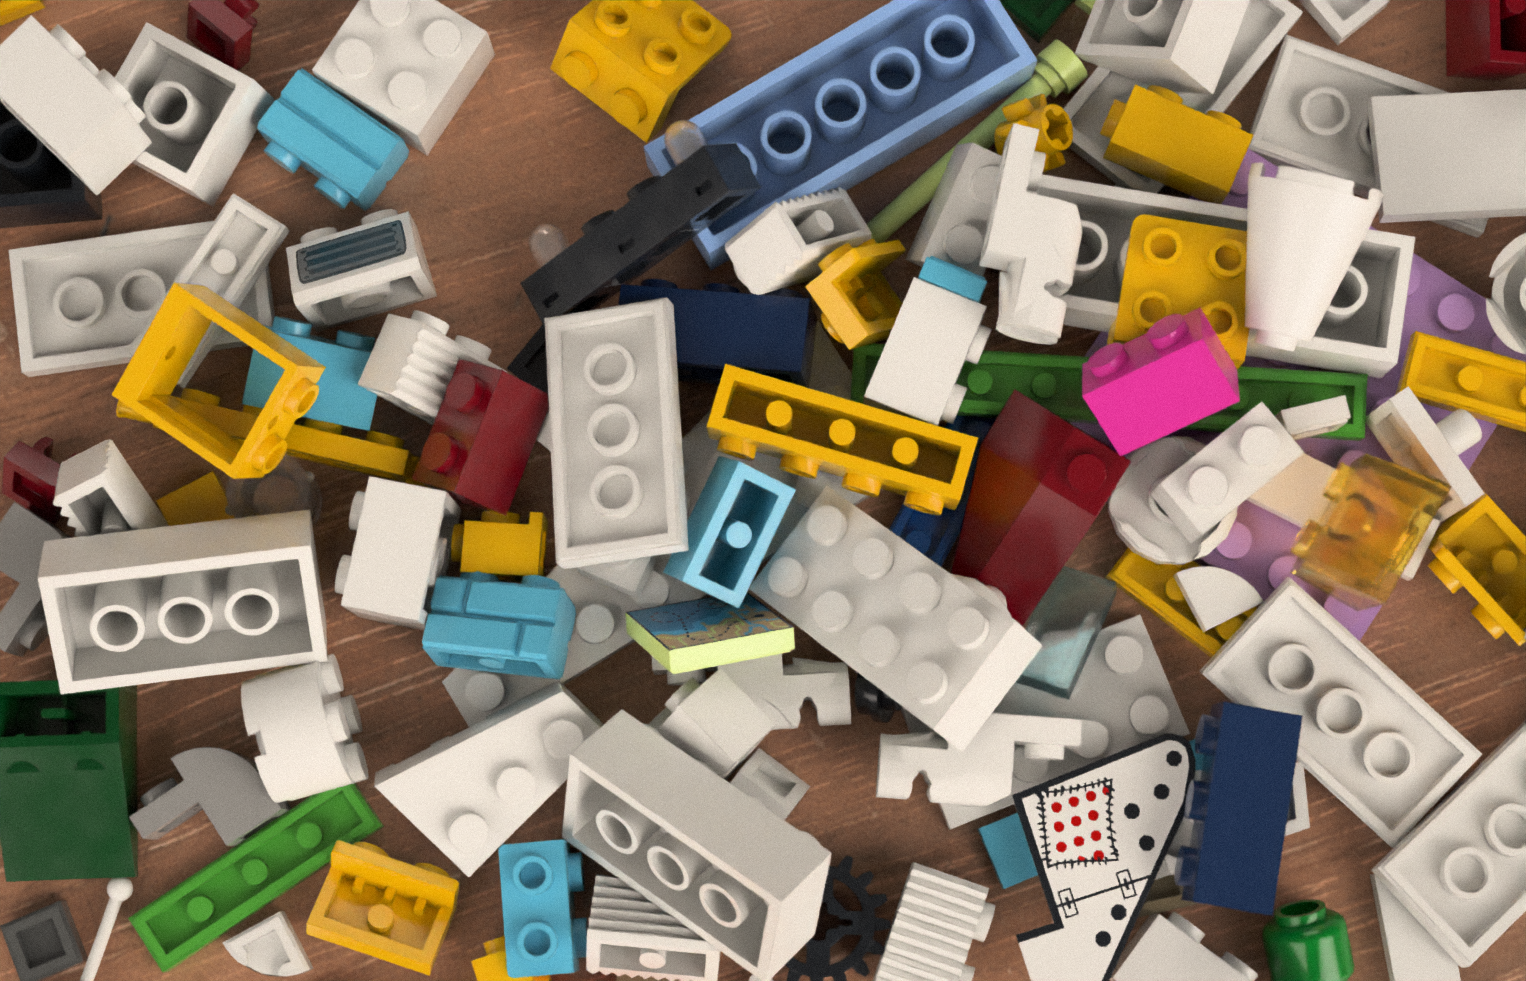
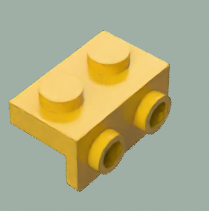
[805,239,906,350]
[1427,491,1526,646]
[306,840,459,976]

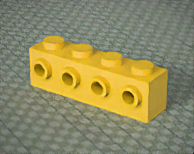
[707,364,978,516]

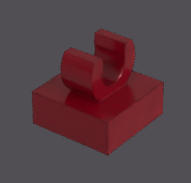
[187,0,259,71]
[1,436,77,524]

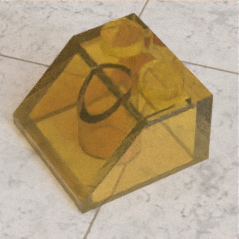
[1290,454,1451,612]

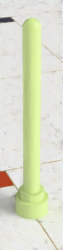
[867,39,1088,243]

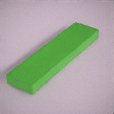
[128,783,384,973]

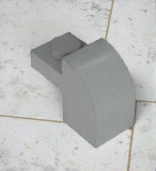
[0,502,71,657]
[129,747,292,846]

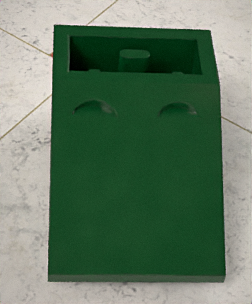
[0,680,138,882]

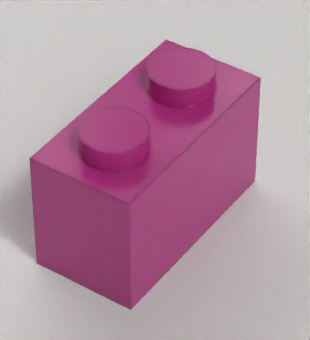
[1082,308,1240,457]

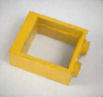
[112,282,326,479]

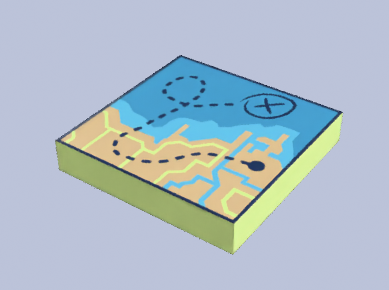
[625,592,795,674]

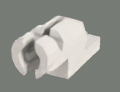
[979,123,1082,345]
[652,654,851,730]
[876,713,1083,807]

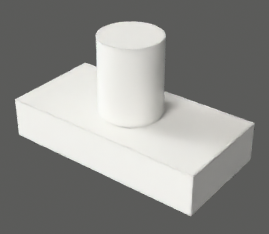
[1366,386,1485,522]

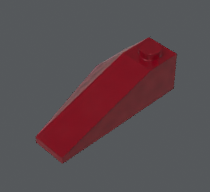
[950,389,1131,626]

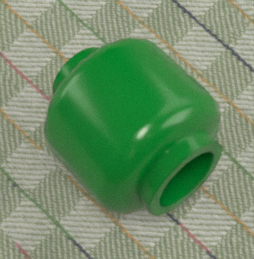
[1262,899,1354,981]

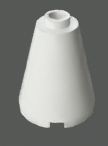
[1245,162,1384,352]

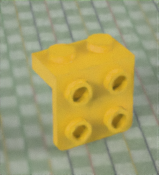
[550,0,732,143]
[1106,214,1250,370]

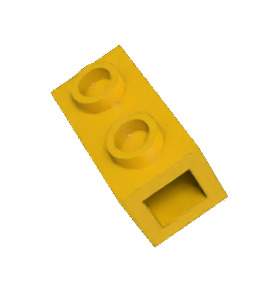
[1099,84,1254,204]

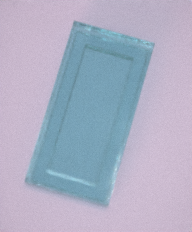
[1016,566,1117,700]

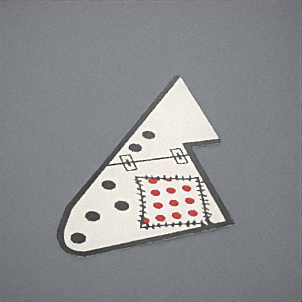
[1012,733,1196,981]

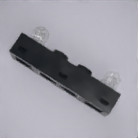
[520,120,761,327]

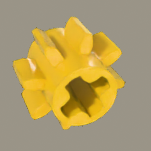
[994,94,1073,172]

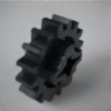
[785,855,891,981]

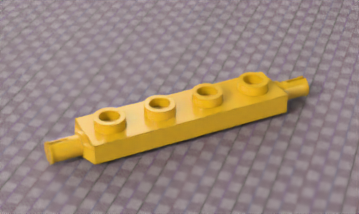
[116,388,430,488]

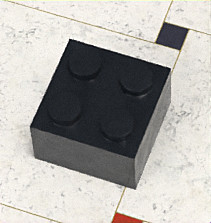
[0,101,103,229]

